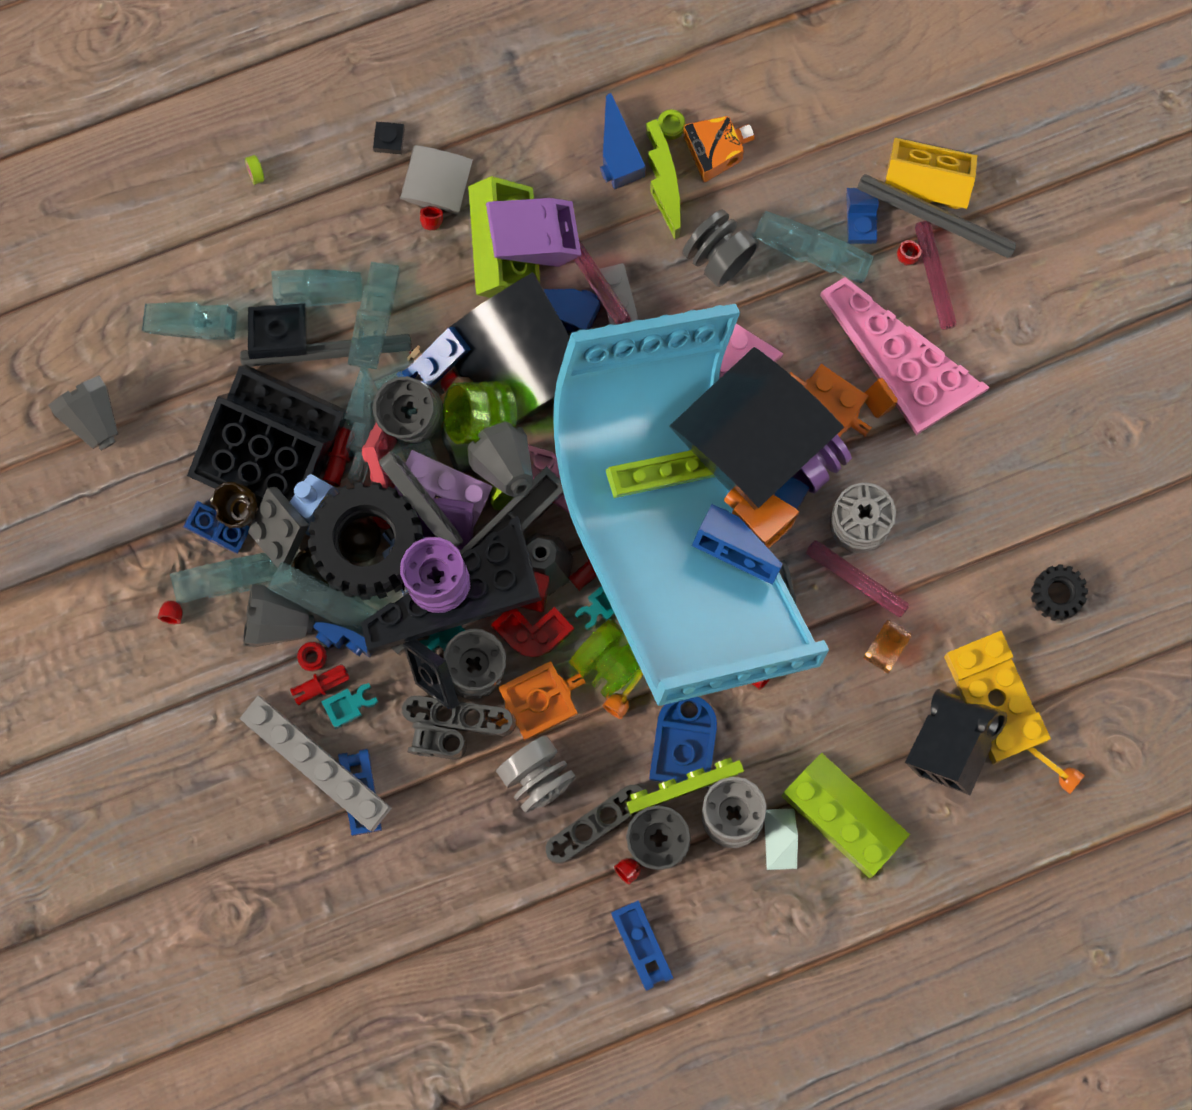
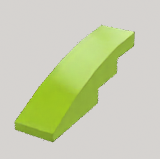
[646,119,681,239]

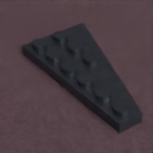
[361,516,542,654]

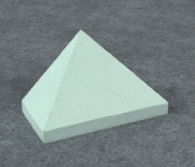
[764,809,798,870]

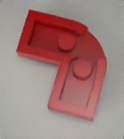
[491,607,575,657]

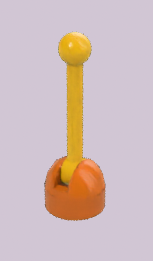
[603,669,643,719]
[1027,747,1085,794]

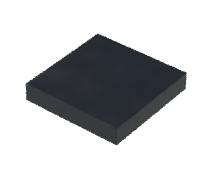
[248,303,307,359]
[403,639,459,710]

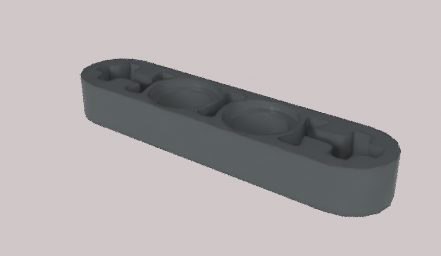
[379,451,463,547]
[402,696,516,736]
[546,785,643,864]

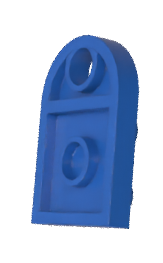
[649,697,717,788]

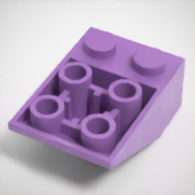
[486,198,581,267]

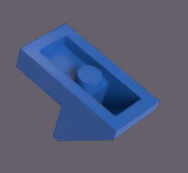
[847,188,879,244]

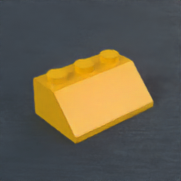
[885,138,978,209]

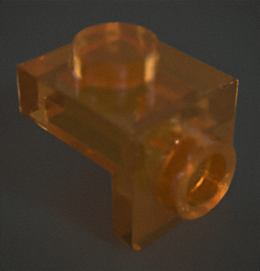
[863,620,912,674]

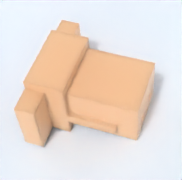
[407,345,422,361]

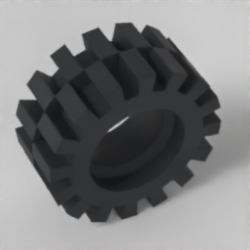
[1031,564,1088,621]

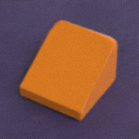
[864,377,898,418]

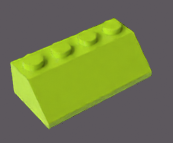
[468,176,540,298]
[781,753,910,879]

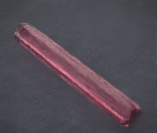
[915,221,957,330]
[573,240,631,325]
[806,540,909,617]

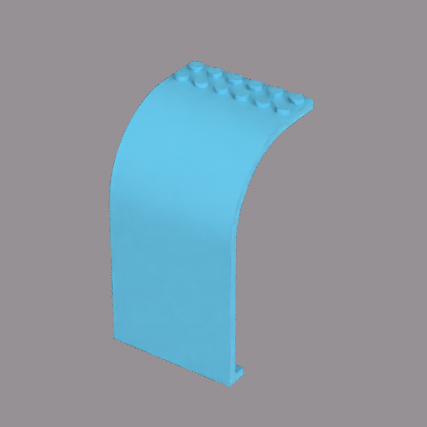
[554,304,829,706]

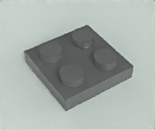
[248,487,309,571]

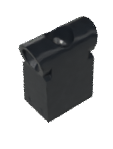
[905,689,1007,795]

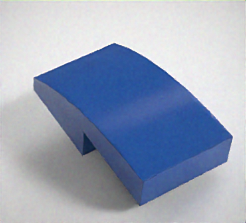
[183,501,250,554]
[313,622,373,657]

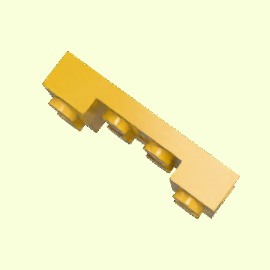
[944,630,1051,765]

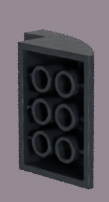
[438,272,570,427]
[669,347,844,510]
[187,365,350,508]

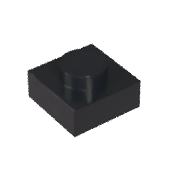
[373,121,405,155]

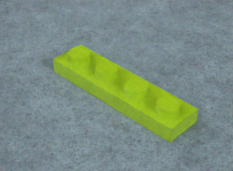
[605,450,715,498]
[626,757,744,815]

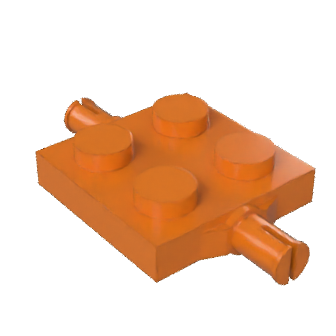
[789,364,872,437]
[490,661,586,741]

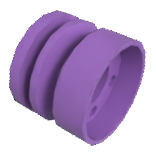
[792,434,852,494]
[400,537,470,613]

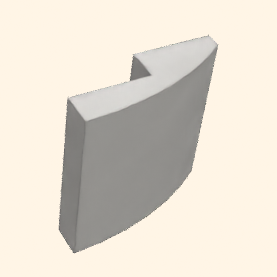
[400,145,473,215]

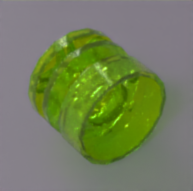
[443,381,517,444]
[569,618,640,699]

